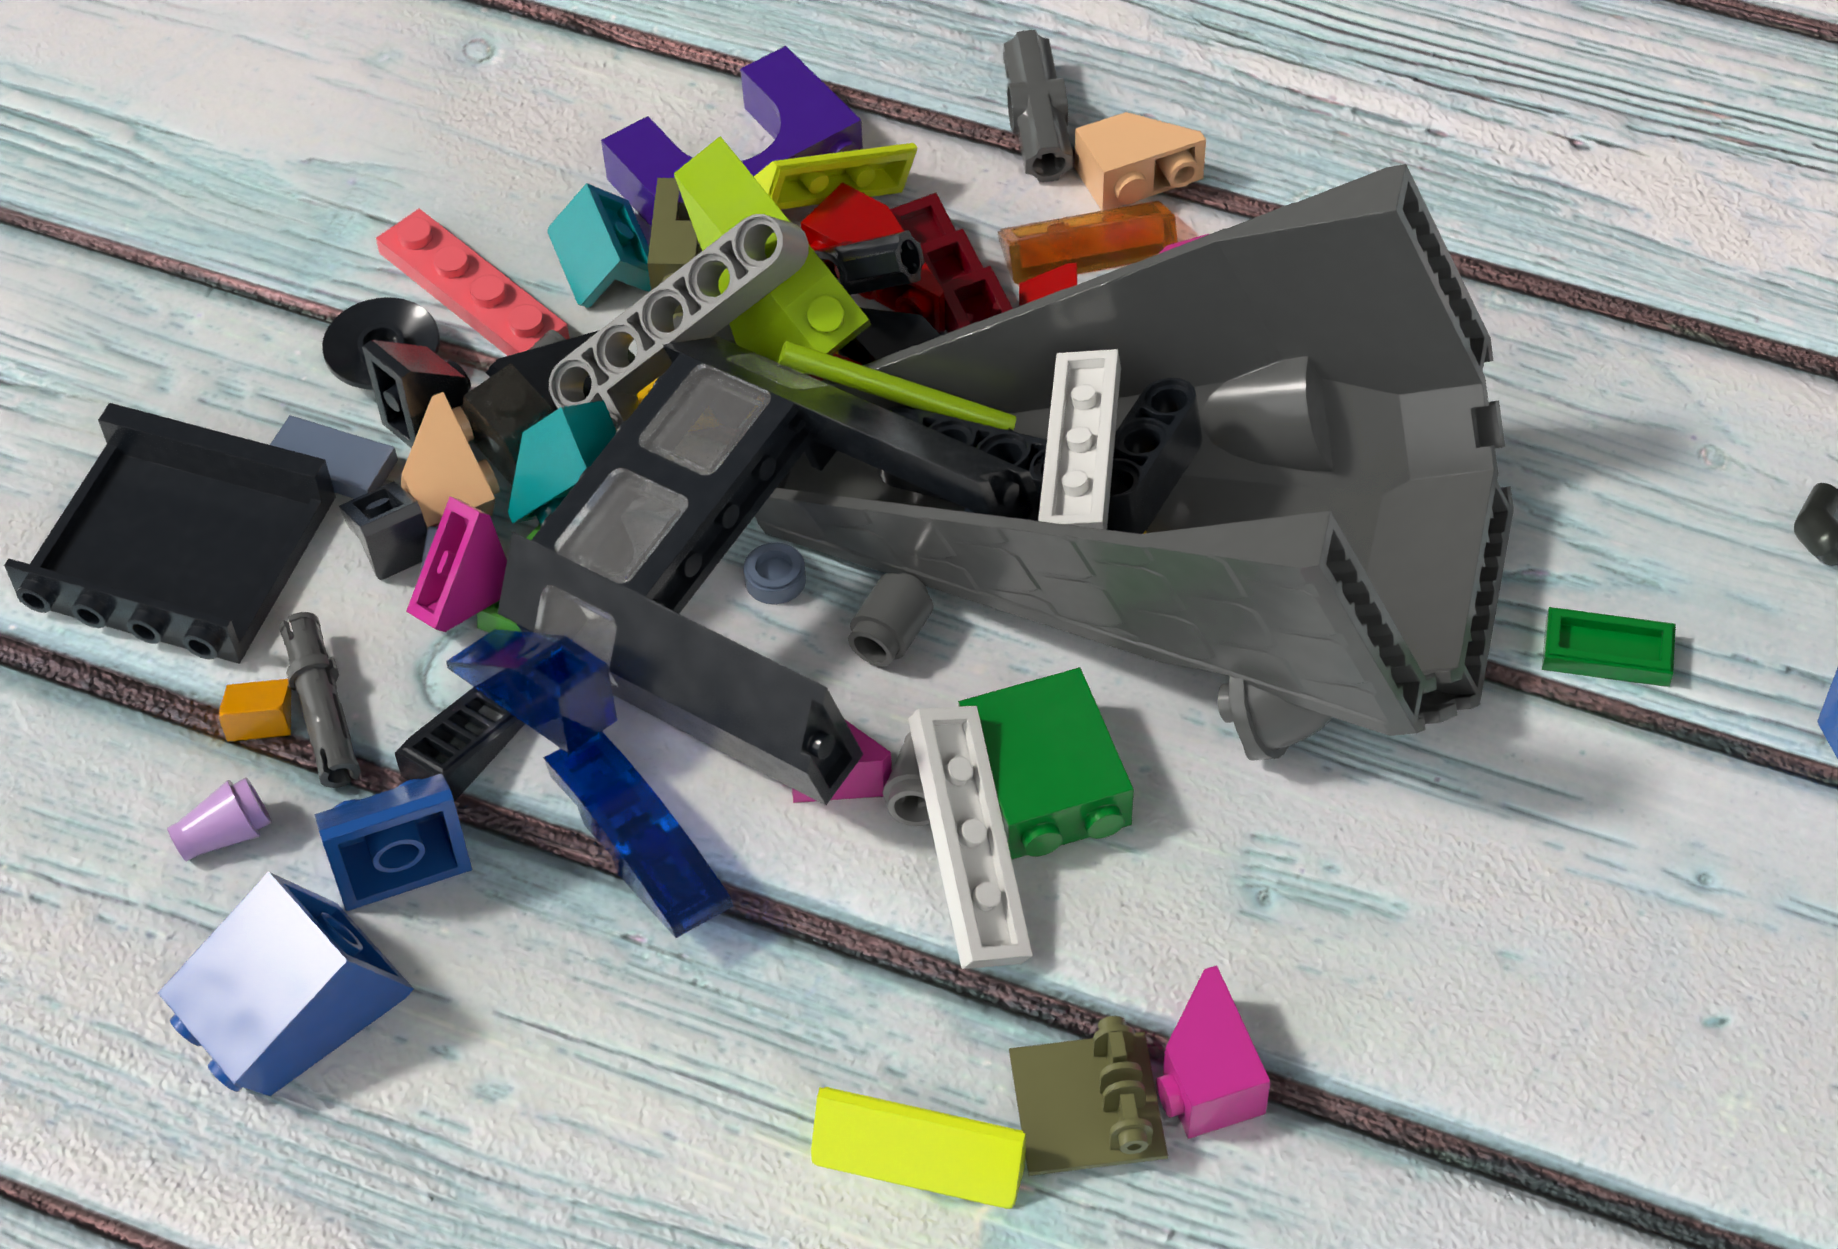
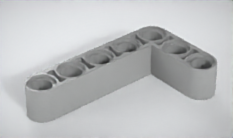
[549,214,808,514]

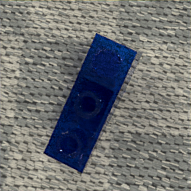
[446,629,617,754]

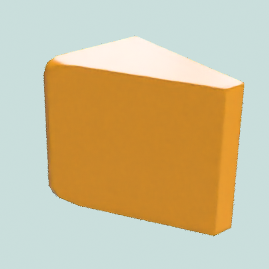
[219,679,292,742]

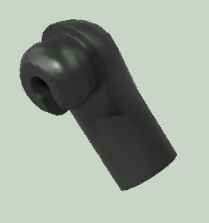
[1794,483,1838,566]

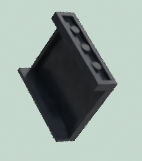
[4,403,336,664]

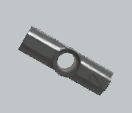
[1003,30,1073,182]

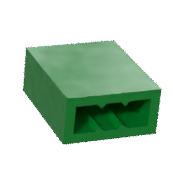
[958,667,1134,860]

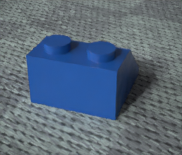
[314,773,473,912]

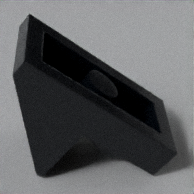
[339,481,427,580]

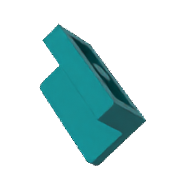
[547,183,651,308]

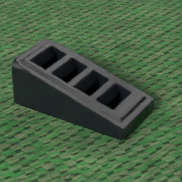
[395,682,531,802]

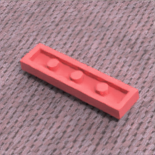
[376,208,570,356]

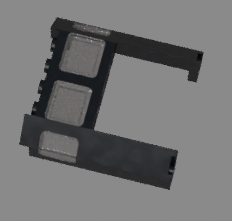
[497,336,1041,805]

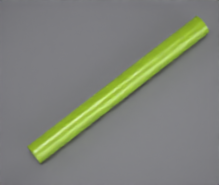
[778,341,1016,430]

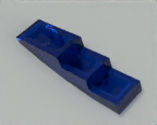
[543,728,734,938]

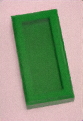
[1542,607,1676,687]

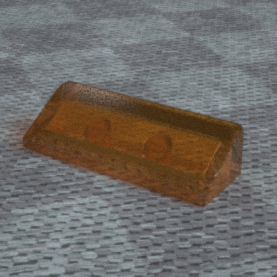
[998,200,1178,284]

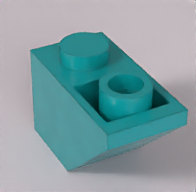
[508,400,617,526]

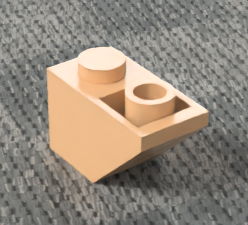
[1074,112,1206,212]
[401,392,500,529]

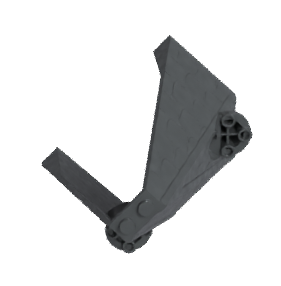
[754,164,1514,761]

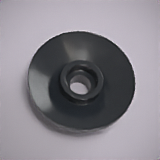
[322,297,440,390]

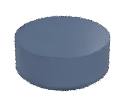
[743,543,806,604]

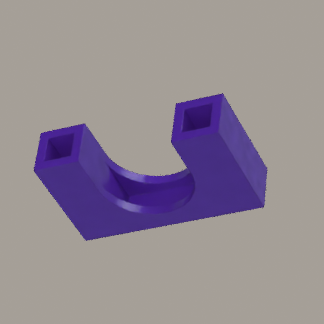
[601,46,863,228]

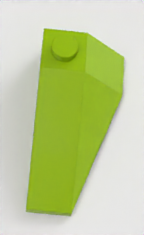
[674,136,871,386]

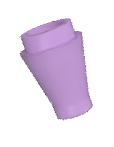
[167,777,272,862]

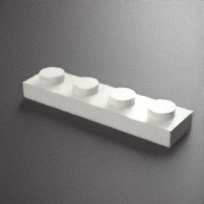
[1038,349,1121,530]
[908,706,1033,969]

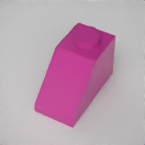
[1156,965,1270,1139]

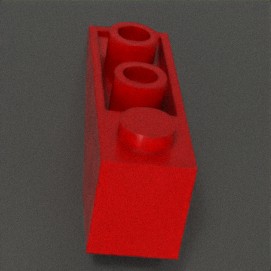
[801,182,945,333]

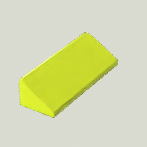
[754,143,918,210]
[811,1087,1026,1209]

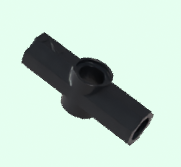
[814,231,925,295]

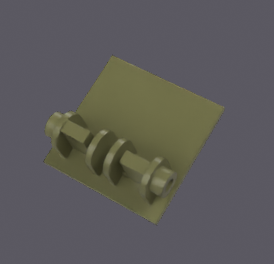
[1009,1016,1168,1176]

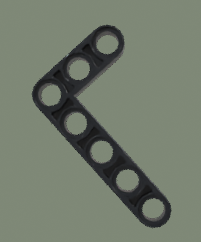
[878,378,1203,534]

